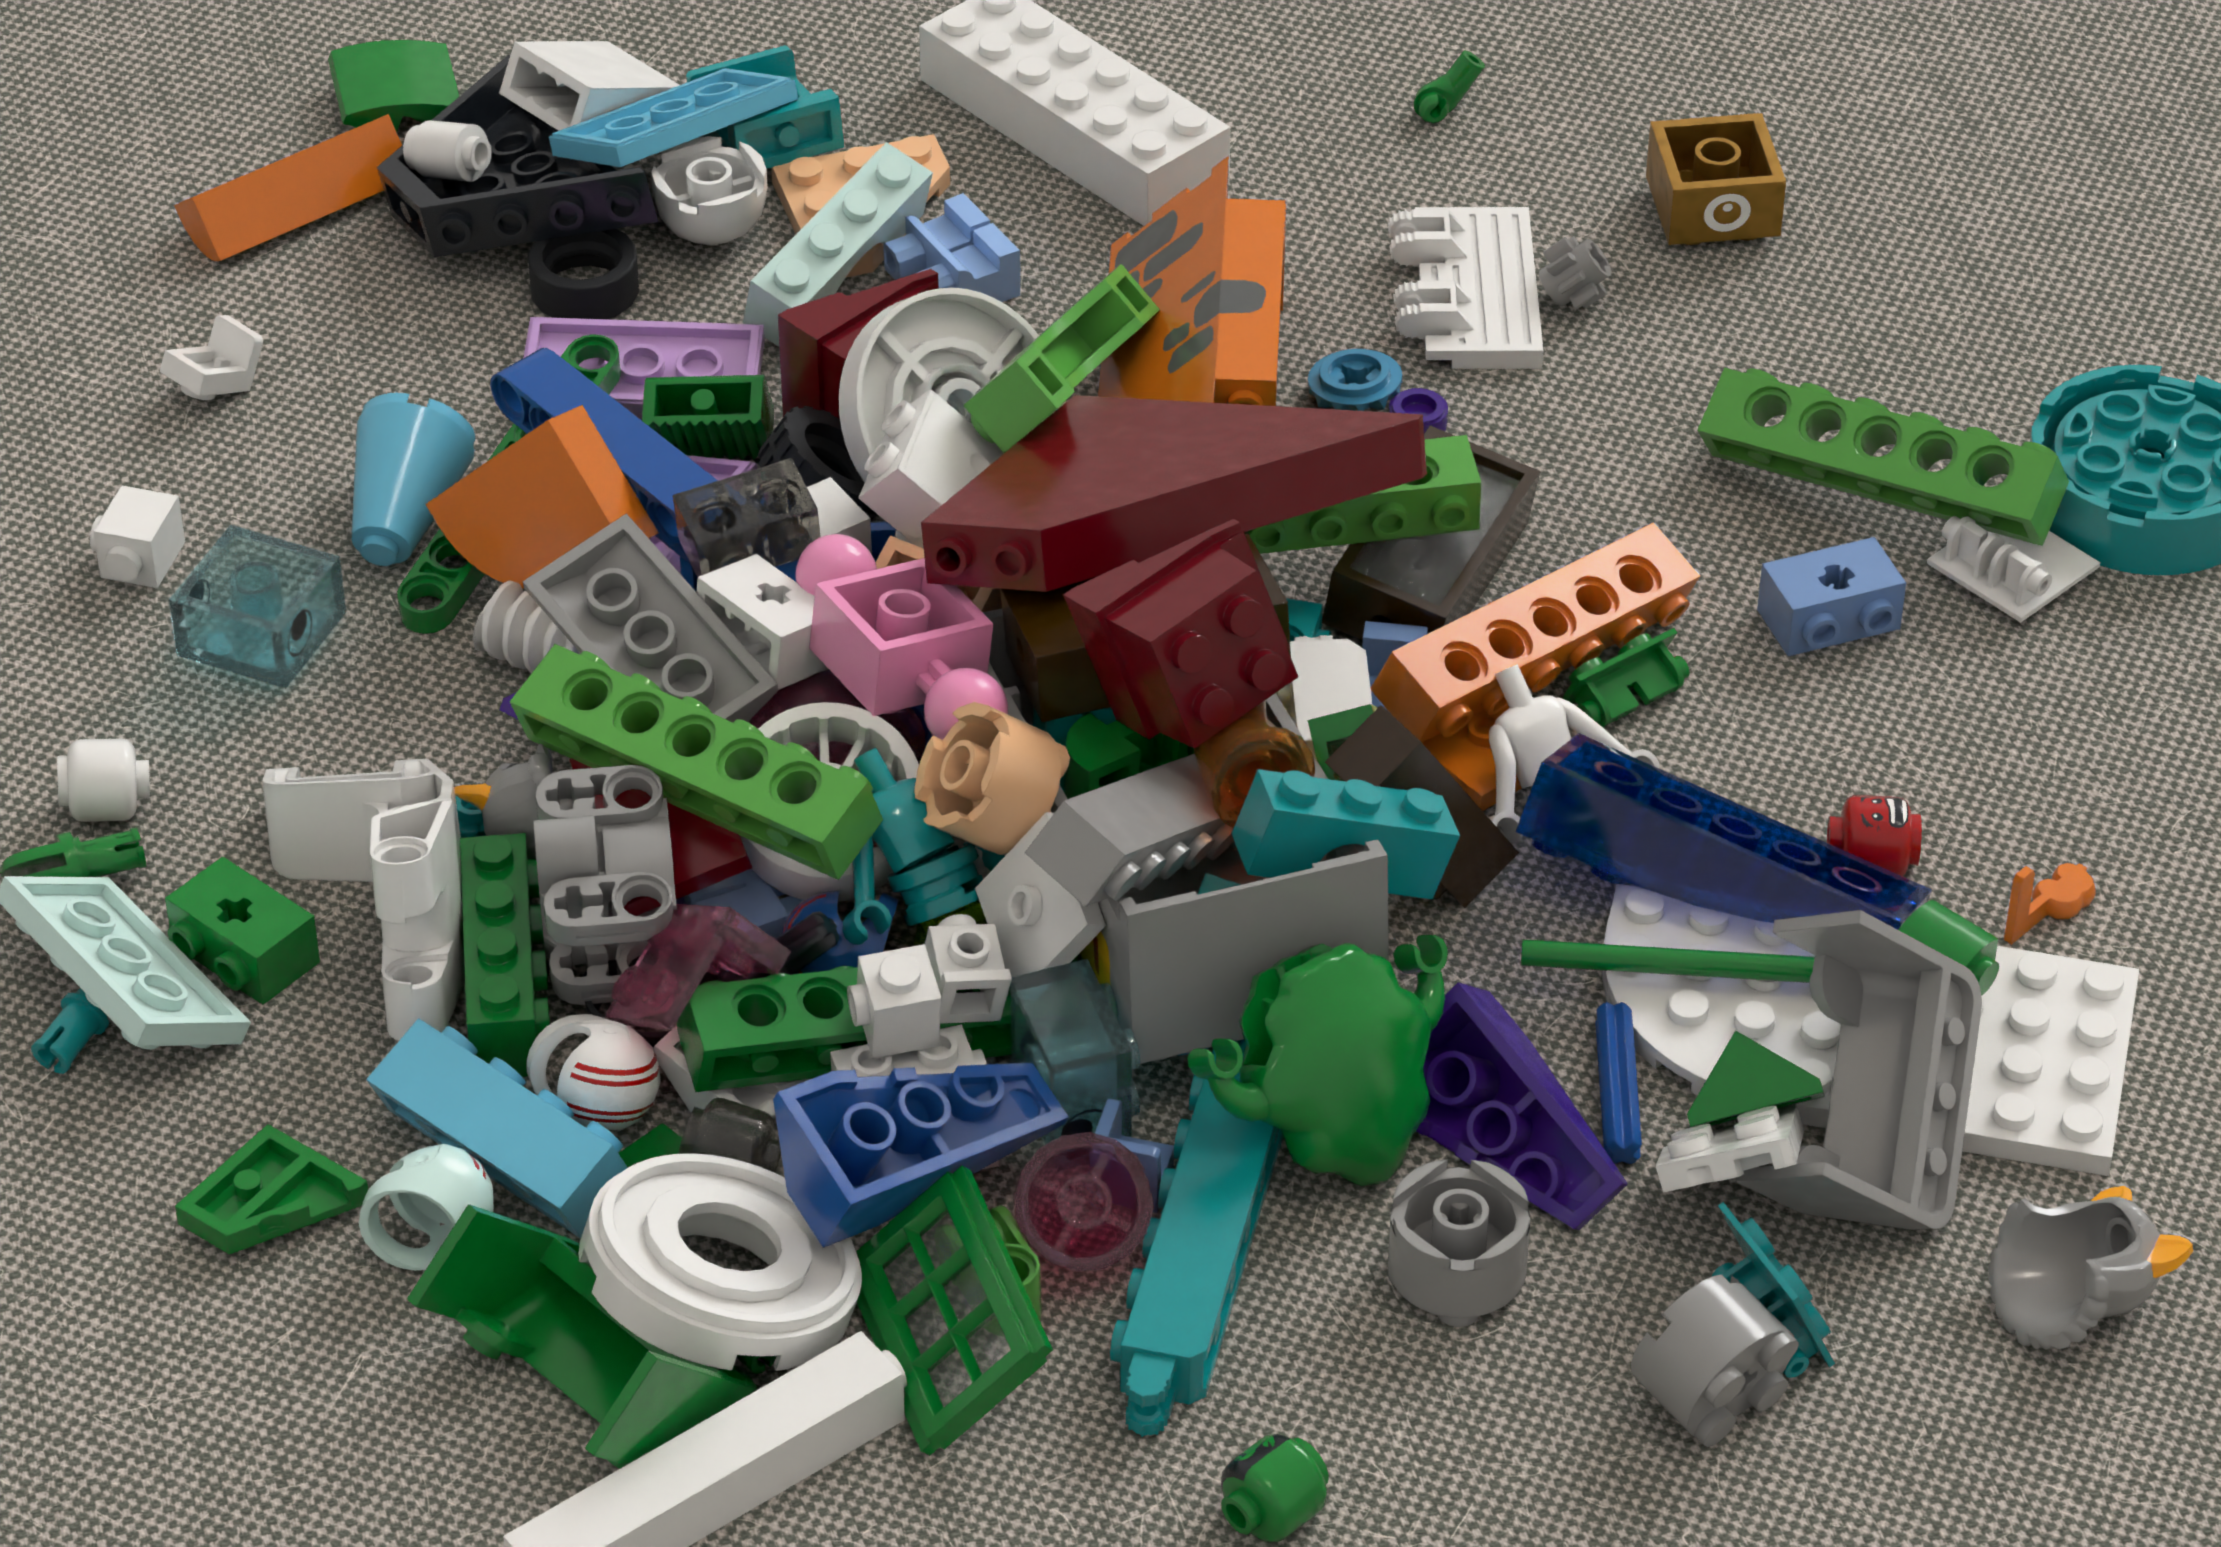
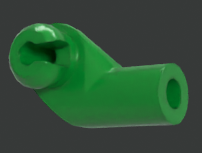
[1414,50,1485,123]

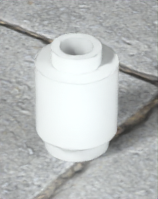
[403,120,492,182]

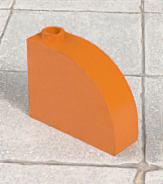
[425,405,659,589]

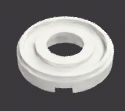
[579,1154,862,1371]

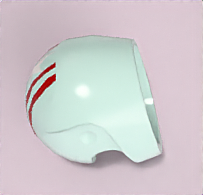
[359,1144,494,1271]

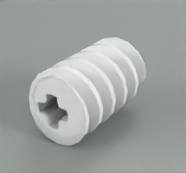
[473,580,580,674]

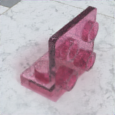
[606,904,791,1029]

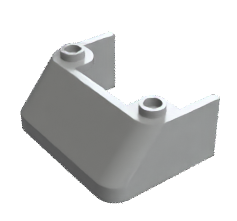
[1735,910,1982,1230]

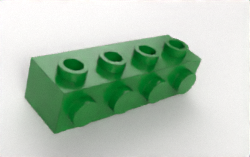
[460,833,550,1077]

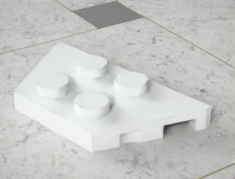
[1656,1105,1804,1192]

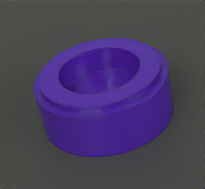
[1389,388,1448,434]

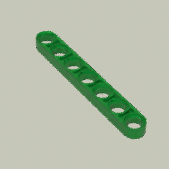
[397,334,621,634]

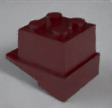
[778,269,952,419]
[1063,519,1299,748]

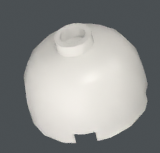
[651,136,767,245]

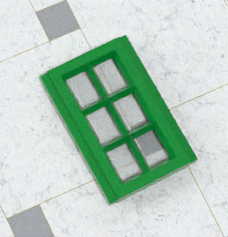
[856,1165,1053,1456]

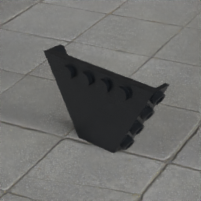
[377,55,659,257]

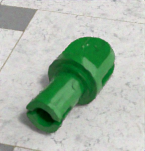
[0,827,147,878]

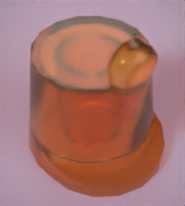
[1194,700,1315,828]

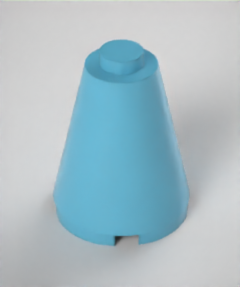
[351,392,476,566]

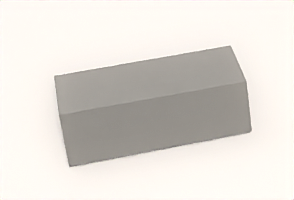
[523,513,778,722]

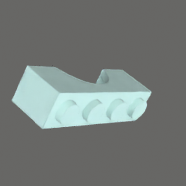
[743,142,933,347]

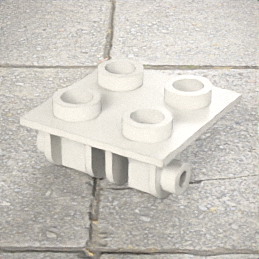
[1927,516,2100,623]

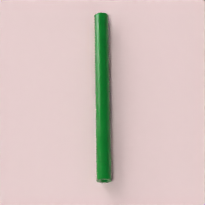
[1521,939,1815,983]

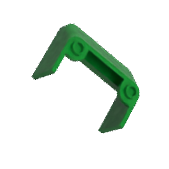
[407,1204,757,1469]

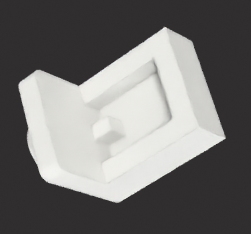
[160,315,263,400]

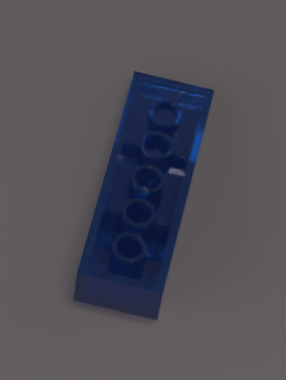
[1515,733,1932,930]

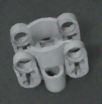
[534,765,680,1005]

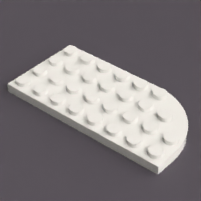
[1602,883,2139,1176]

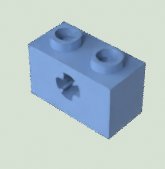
[1757,537,1906,656]

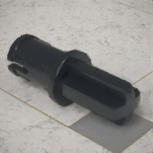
[717,911,840,982]

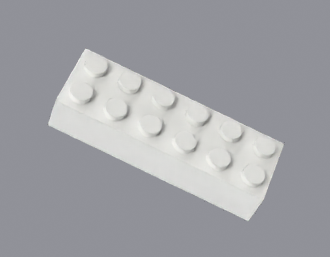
[919,0,1230,226]

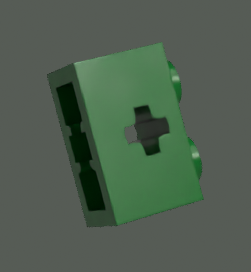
[165,856,320,1005]

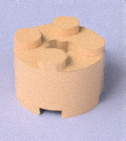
[914,702,1070,855]

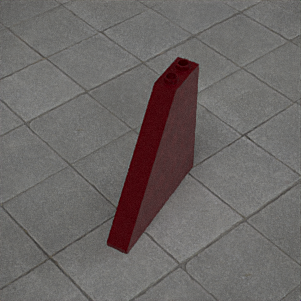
[921,395,1427,592]

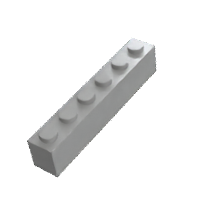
[1024,748,1252,907]

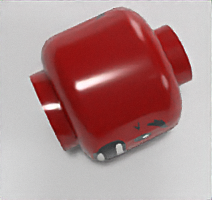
[1826,795,1922,880]

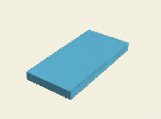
[549,68,798,167]

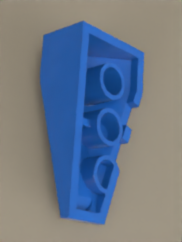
[773,1063,1069,1248]

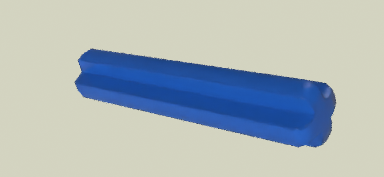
[1595,1002,1642,1164]

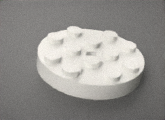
[839,288,1066,482]

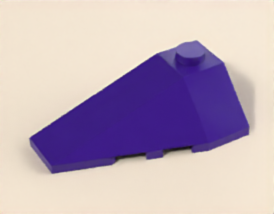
[1416,982,1628,1230]

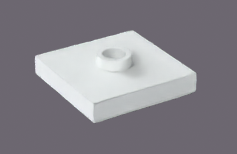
[975,812,1106,1001]

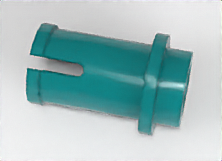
[31,988,109,1074]

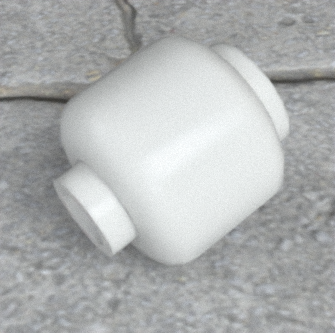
[57,739,150,822]

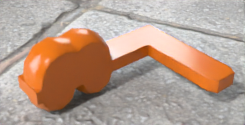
[2004,863,2096,945]

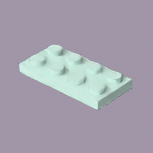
[0,876,251,1050]

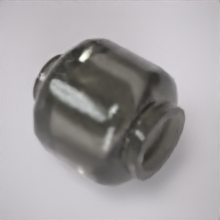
[678,1097,781,1173]

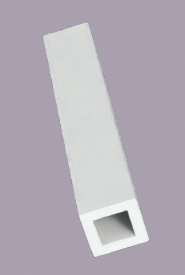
[503,1331,907,1547]

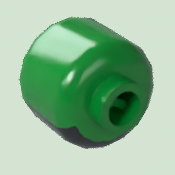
[1221,1434,1329,1542]

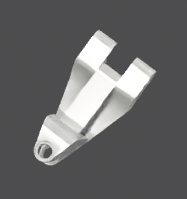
[262,758,465,1040]

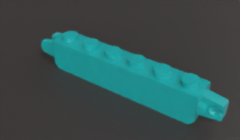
[1110,1039,1283,1437]

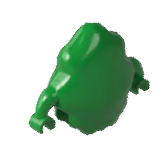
[1187,935,1448,1186]

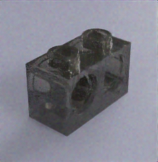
[672,458,821,578]

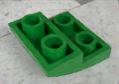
[328,40,459,132]

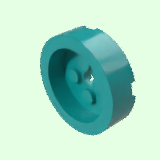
[2029,365,2221,575]

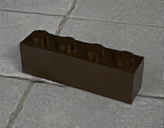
[1325,705,1519,908]

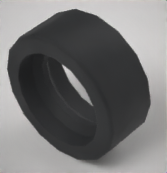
[528,229,639,319]

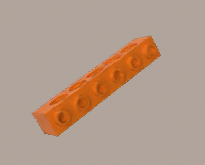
[1371,522,1700,742]

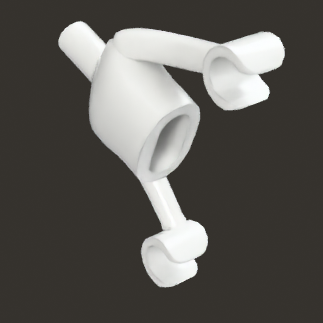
[1488,664,1659,843]

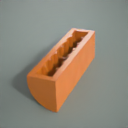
[174,114,402,261]

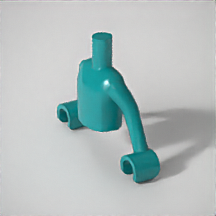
[842,748,1005,945]

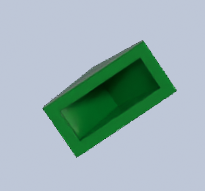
[1687,1030,1825,1127]

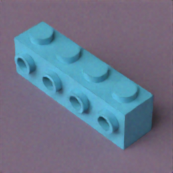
[366,1018,628,1239]

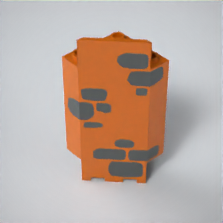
[1098,156,1286,406]

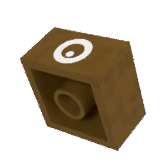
[1646,113,1786,245]

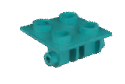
[1712,1202,1835,1378]

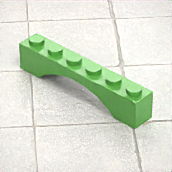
[963,264,1160,453]

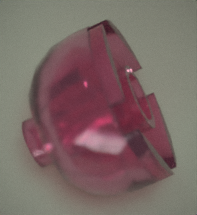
[1013,1132,1154,1273]

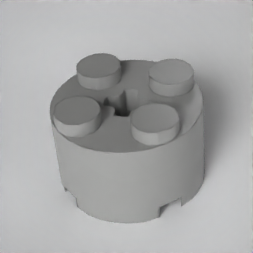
[1387,1159,1530,1327]
[1631,1275,1799,1447]

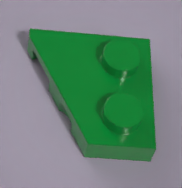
[175,1124,368,1255]

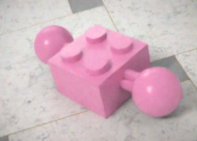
[796,534,1008,740]

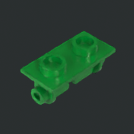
[1562,628,1690,727]

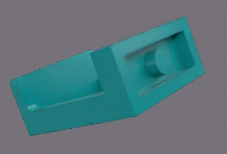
[686,45,844,169]

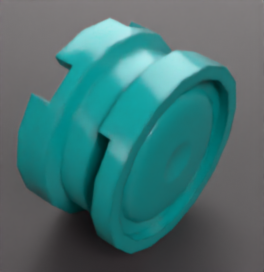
[887,842,983,926]

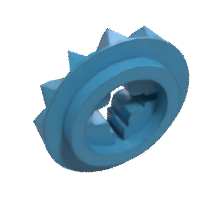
[1308,349,1402,411]

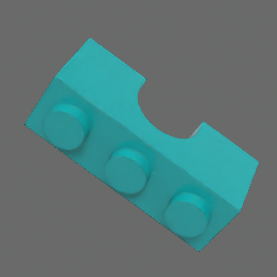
[1231,769,1460,899]

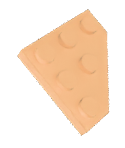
[772,134,950,278]

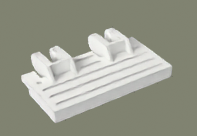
[1388,207,1543,369]

